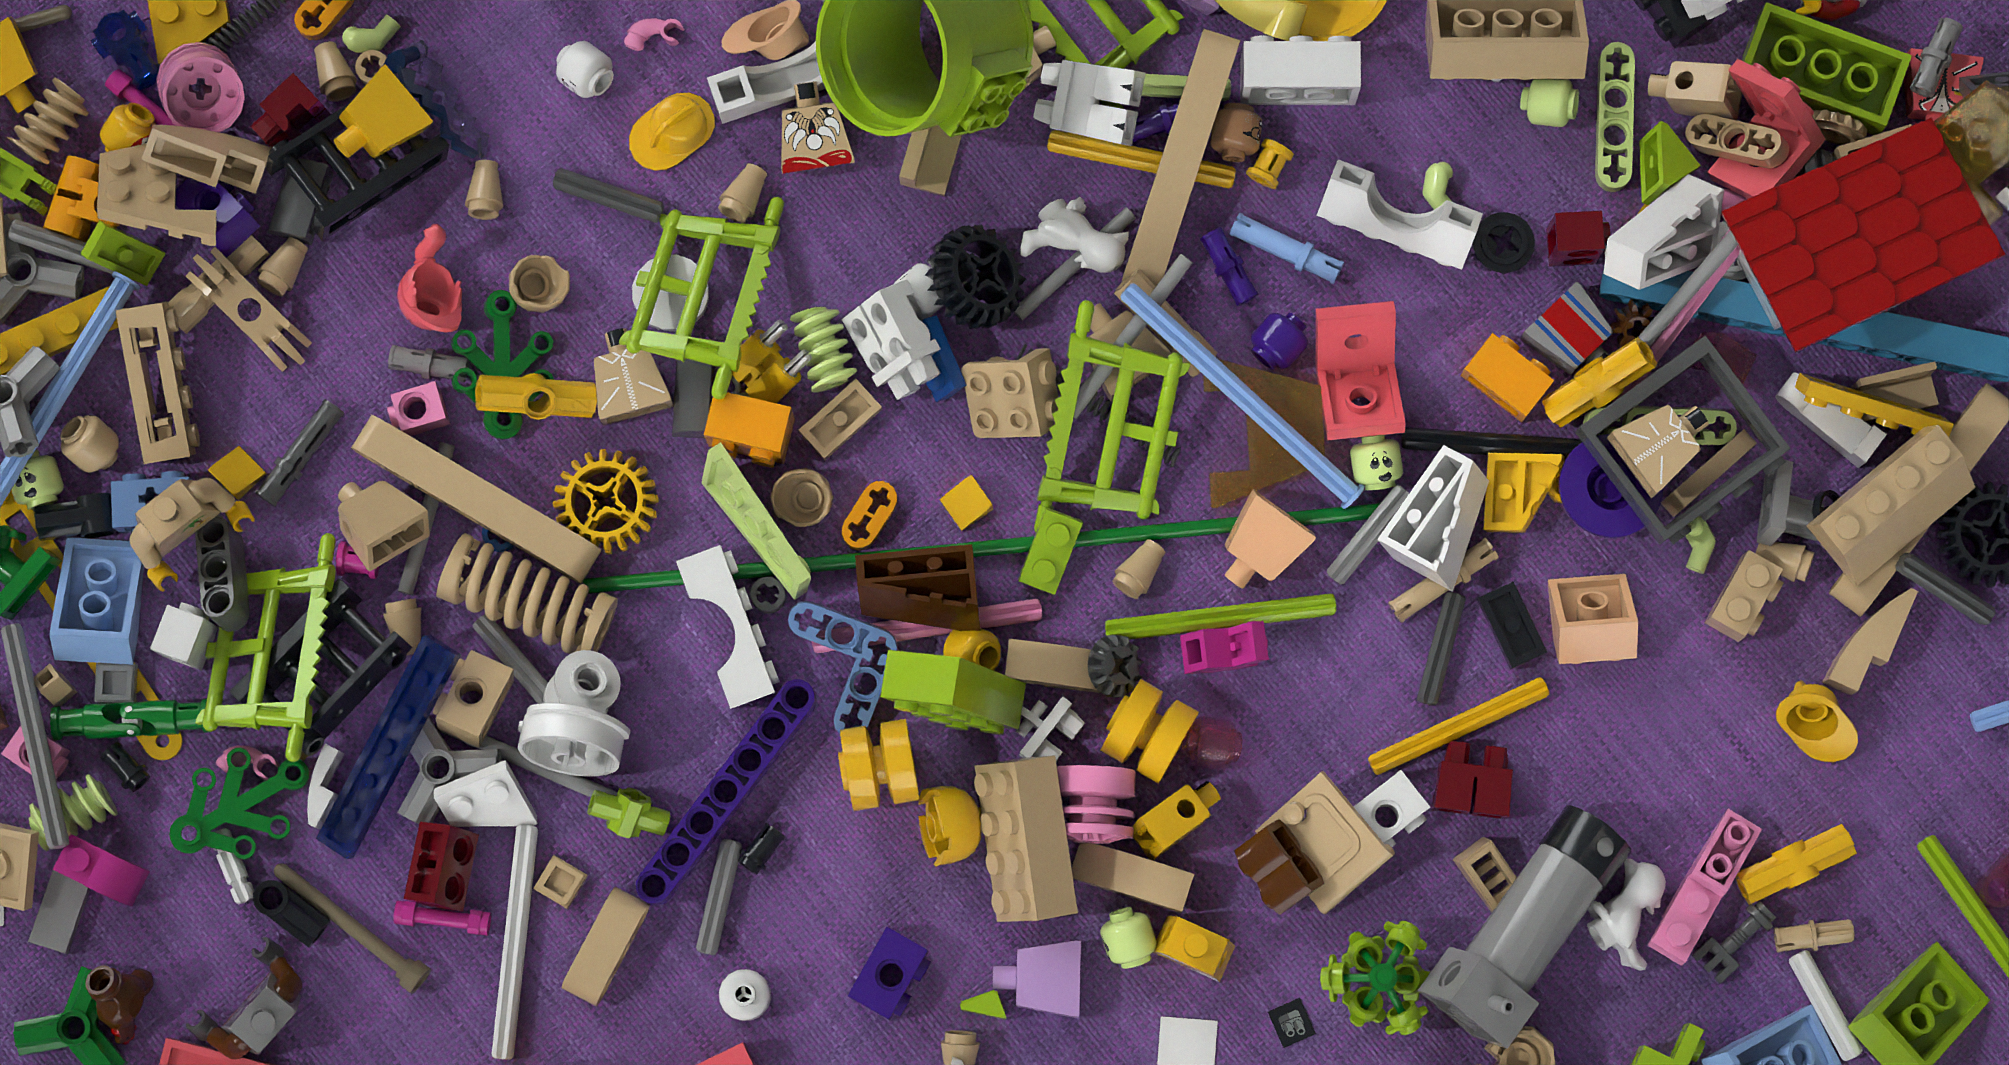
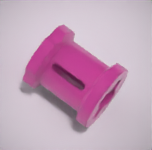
[336,541,380,579]

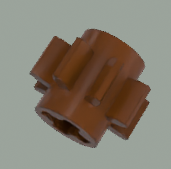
[1609,299,1655,347]

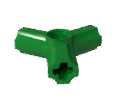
[13,966,128,1065]

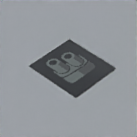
[1268,998,1316,1048]

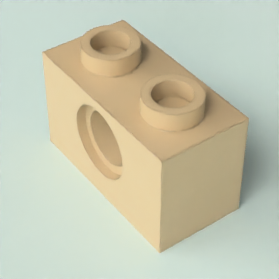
[433,650,514,748]

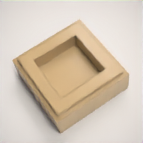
[533,855,588,909]

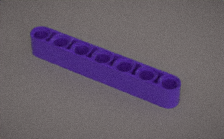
[636,679,816,906]

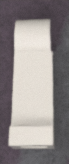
[1775,373,1887,468]

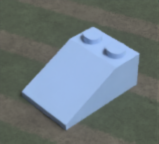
[49,537,144,665]
[1701,1004,1842,1065]

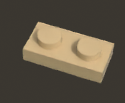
[798,379,882,460]

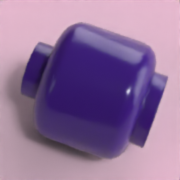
[1251,312,1308,371]

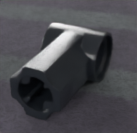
[34,493,116,541]
[253,880,330,948]

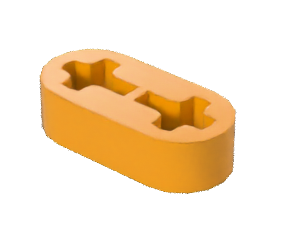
[294,0,355,41]
[842,481,898,550]

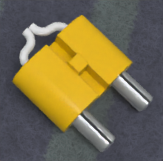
[731,320,812,403]

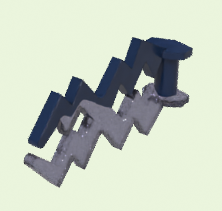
[383,40,489,159]

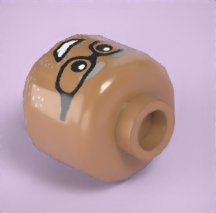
[1210,103,1262,162]

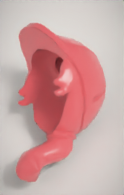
[397,224,463,333]

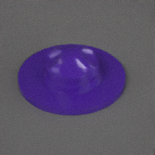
[1559,434,1663,538]

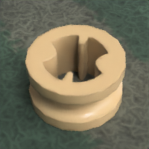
[355,50,387,85]

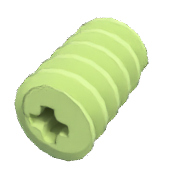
[790,307,857,392]
[28,774,118,852]

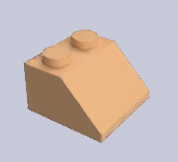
[1548,574,1638,664]

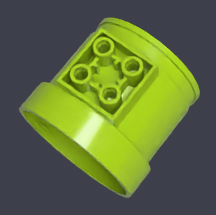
[816,0,1034,137]

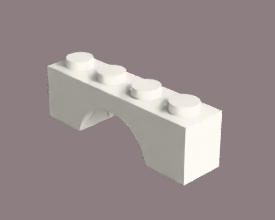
[707,41,826,124]
[1317,160,1483,270]
[676,545,780,709]

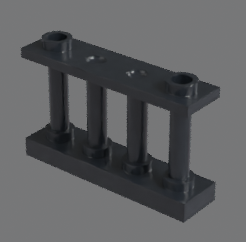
[266,102,450,241]
[229,578,413,762]

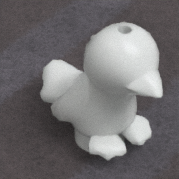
[1020,197,1129,273]
[1587,859,1666,971]

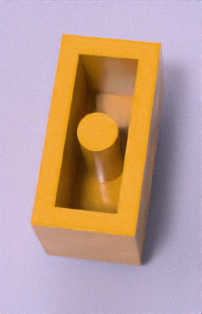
[1460,333,1554,423]

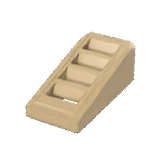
[1453,837,1517,913]

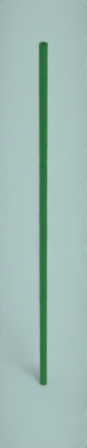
[583,503,1380,594]

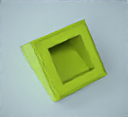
[960,990,1007,1020]

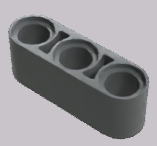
[195,515,250,632]

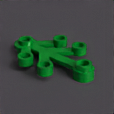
[451,290,554,440]
[169,748,309,860]

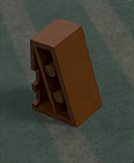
[855,544,980,631]

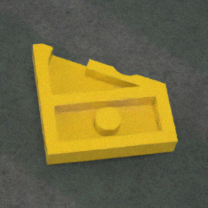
[147,0,231,67]
[1483,453,1565,533]

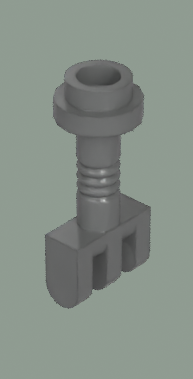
[1692,901,1776,984]

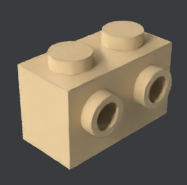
[1704,550,1784,642]

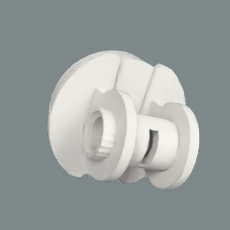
[518,650,630,776]

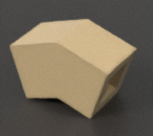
[34,664,77,707]

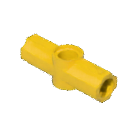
[1542,337,1657,428]
[475,373,597,420]
[1735,824,1857,905]

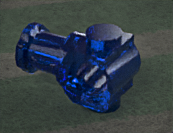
[90,9,160,90]

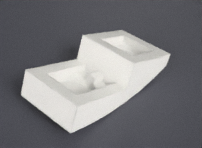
[307,744,344,830]

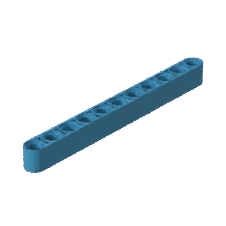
[1598,264,2009,382]

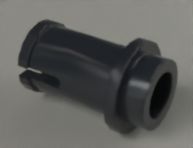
[100,742,150,792]
[738,823,786,875]

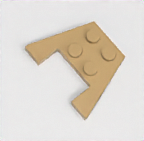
[97,144,217,246]

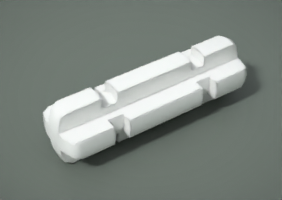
[213,828,255,904]

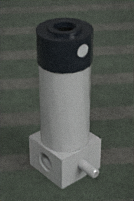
[1417,805,1631,1049]

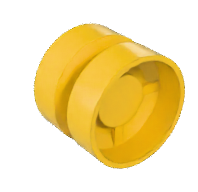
[1100,679,1199,784]
[838,719,920,811]

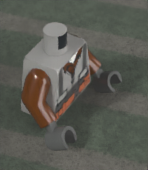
[186,937,302,1060]

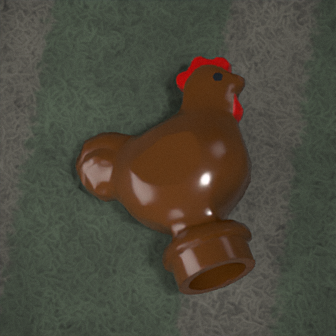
[85,965,154,1045]

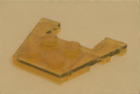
[1934,80,2009,225]
[1202,358,1325,508]

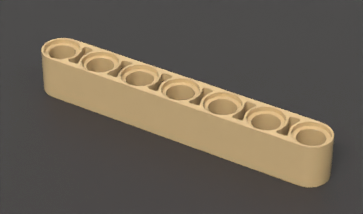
[1121,28,1240,286]
[1828,383,2009,617]
[351,415,602,584]

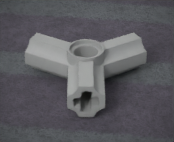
[0,213,85,325]
[0,346,60,458]
[396,710,502,824]

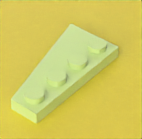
[701,442,811,600]

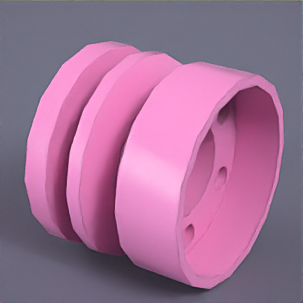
[156,42,245,132]
[1057,765,1136,844]

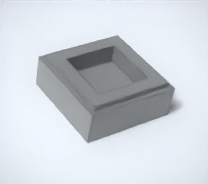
[94,663,138,703]

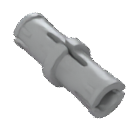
[1910,18,1963,98]
[388,345,469,383]

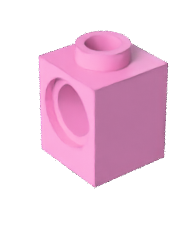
[387,381,451,436]
[1,726,70,779]

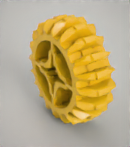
[553,449,659,555]

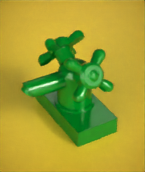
[0,525,62,620]

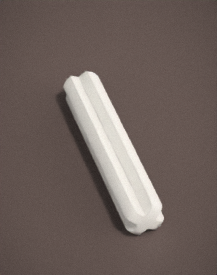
[1789,950,1862,1061]

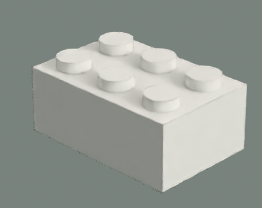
[1240,36,1361,105]

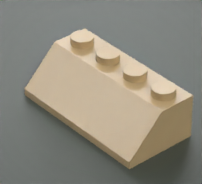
[1806,425,1975,586]

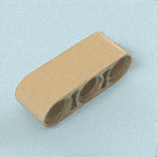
[561,887,650,1006]

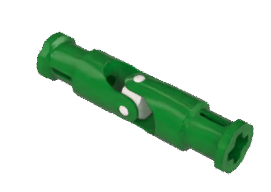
[50,698,209,741]

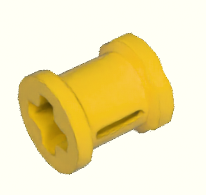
[1246,138,1294,189]

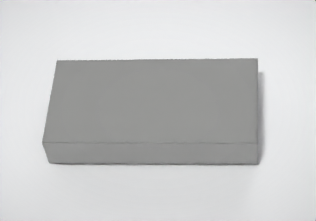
[28,870,90,954]

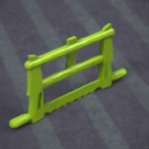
[1025,0,1184,109]
[619,197,784,399]
[1034,300,1191,533]
[195,533,336,762]

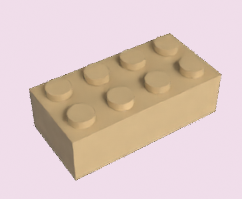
[1425,0,1589,80]
[974,755,1078,922]

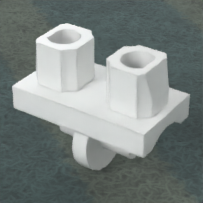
[1015,697,1085,761]

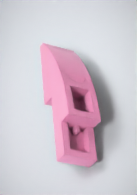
[1648,809,1762,966]

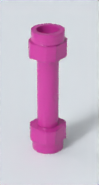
[105,69,176,126]
[393,900,491,936]

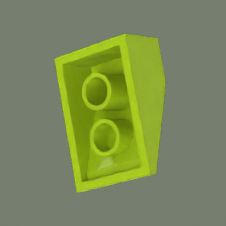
[1847,941,1990,1065]

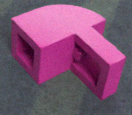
[1180,621,1269,674]
[52,834,150,906]

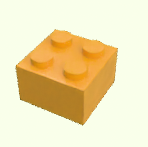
[704,392,795,468]

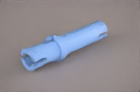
[1229,213,1344,285]

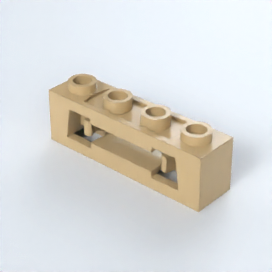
[115,301,200,464]

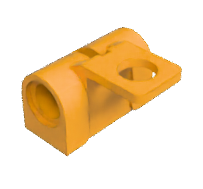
[43,155,120,242]

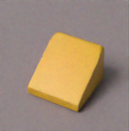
[208,446,267,500]
[939,475,994,531]

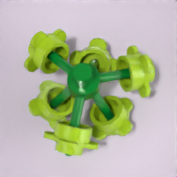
[1320,921,1430,1035]

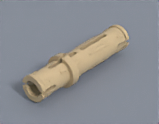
[1388,537,1499,623]

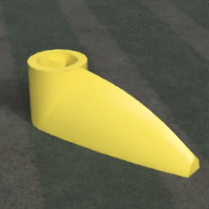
[1215,0,1308,41]

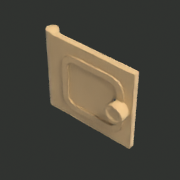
[1255,771,1395,914]

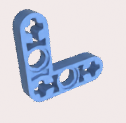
[788,601,897,734]

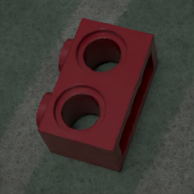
[1546,210,1610,267]
[404,822,479,912]

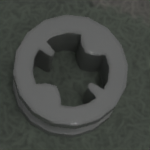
[750,577,786,614]

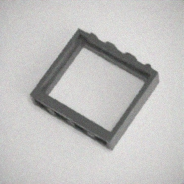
[1575,335,1791,545]

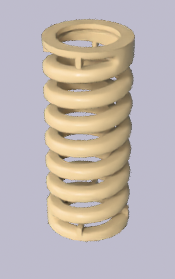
[436,533,618,654]

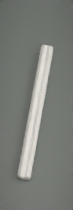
[492,825,538,1060]

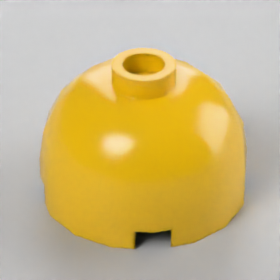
[918,786,982,866]

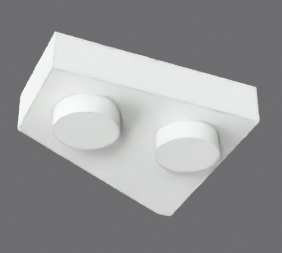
[433,760,538,827]

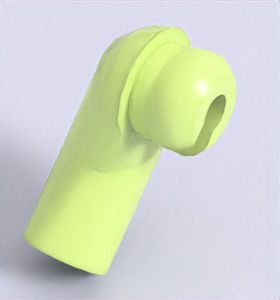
[342,14,401,53]
[1422,162,1453,210]
[1685,516,1716,574]

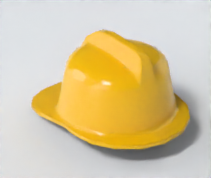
[629,93,715,171]
[1776,680,1858,762]

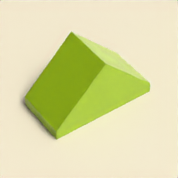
[1639,121,1701,205]

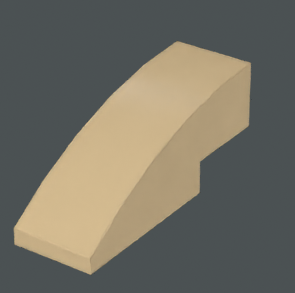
[141,125,271,194]
[1822,588,1918,695]
[1005,639,1123,693]
[1072,843,1194,913]

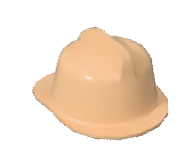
[722,0,809,60]

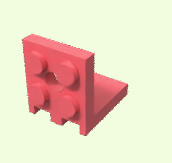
[1707,59,1826,199]
[1315,301,1405,440]

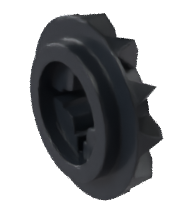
[1472,212,1535,275]

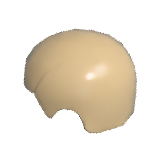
[509,255,570,313]
[770,468,834,527]

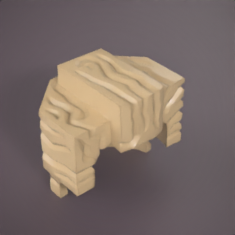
[1484,1026,1555,1065]

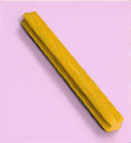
[1047,130,1236,189]
[1368,677,1549,775]

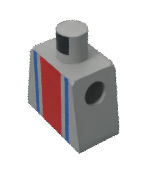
[1520,282,1613,375]

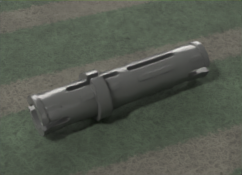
[255,399,345,507]

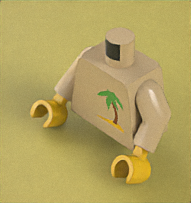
[129,478,255,592]

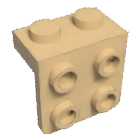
[962,348,1058,438]

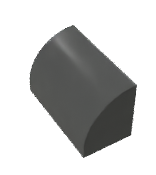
[267,158,334,246]
[672,358,715,438]

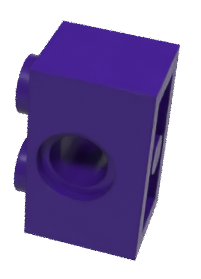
[176,178,261,258]
[848,927,931,1020]

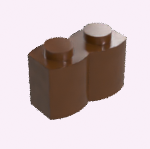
[1234,819,1324,915]

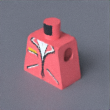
[1904,48,1984,141]

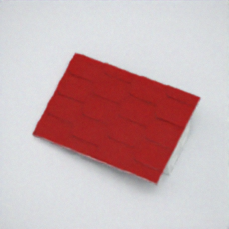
[1721,117,2005,353]

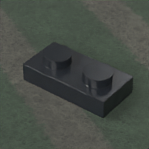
[1477,581,1547,670]

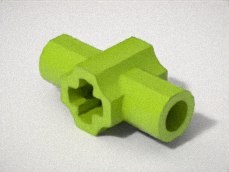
[587,787,670,839]

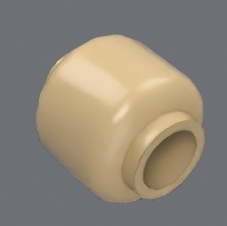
[60,415,119,473]

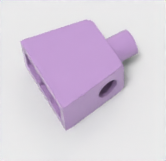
[993,941,1081,1018]

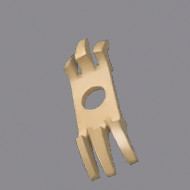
[186,247,312,372]

